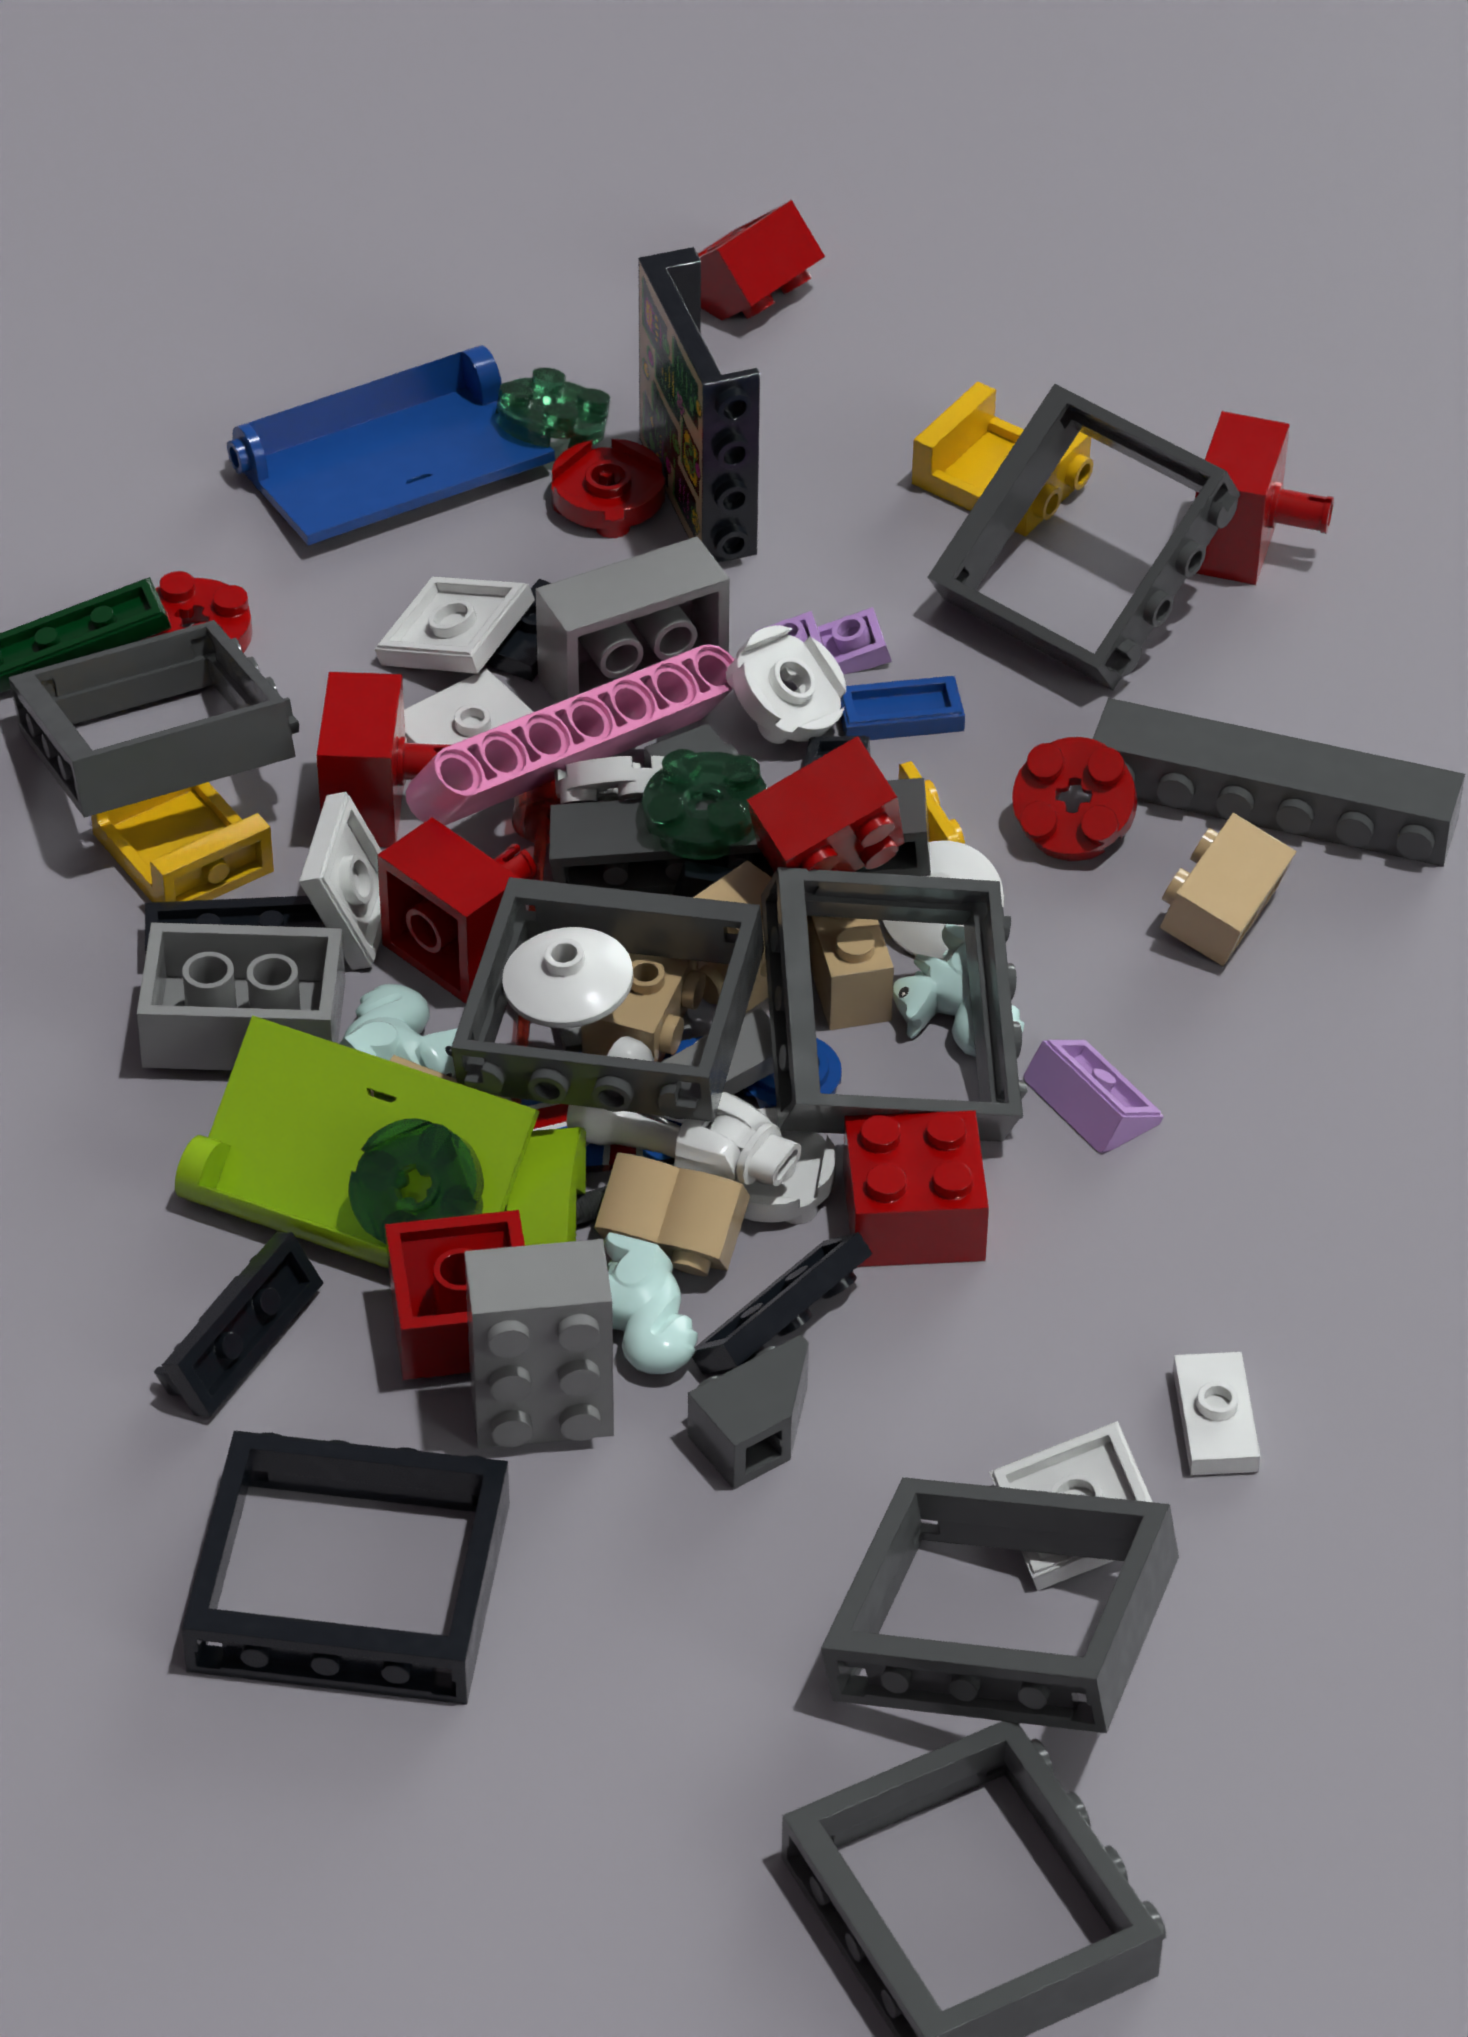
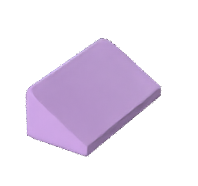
[1024,1040,1164,1153]

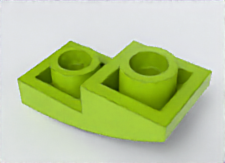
[506,1127,586,1246]

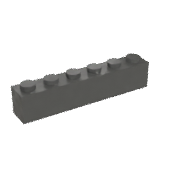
[1093,698,1465,867]
[549,778,931,894]

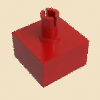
[1195,411,1334,585]
[317,672,450,848]
[377,817,537,1004]

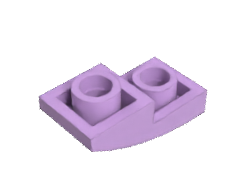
[756,607,892,674]

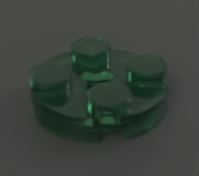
[495,367,611,448]
[642,749,767,860]
[349,1118,484,1244]

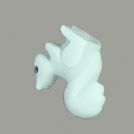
[893,924,1025,1057]
[339,984,458,1078]
[604,1232,698,1374]

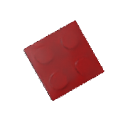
[747,736,905,873]
[843,1110,989,1267]

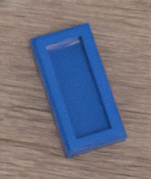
[840,676,965,740]

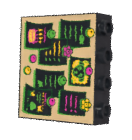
[638,247,760,563]

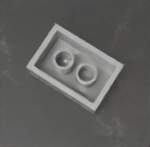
[536,536,730,703]
[136,922,346,1070]
[464,1239,614,1449]

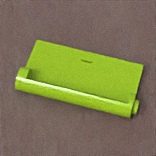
[175,1015,540,1269]

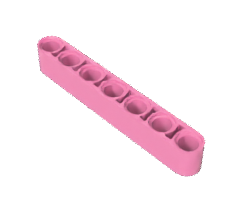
[406,644,734,825]

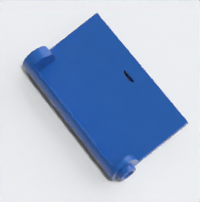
[227,345,555,545]

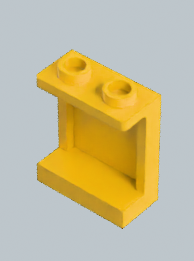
[912,381,1093,537]
[91,782,274,902]

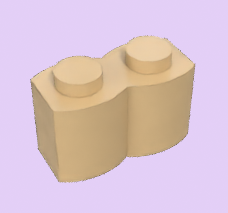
[594,1153,750,1276]

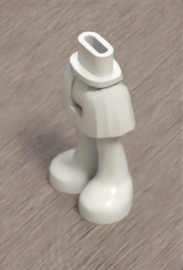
[566,1036,801,1187]

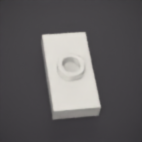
[1173,1352,1261,1475]

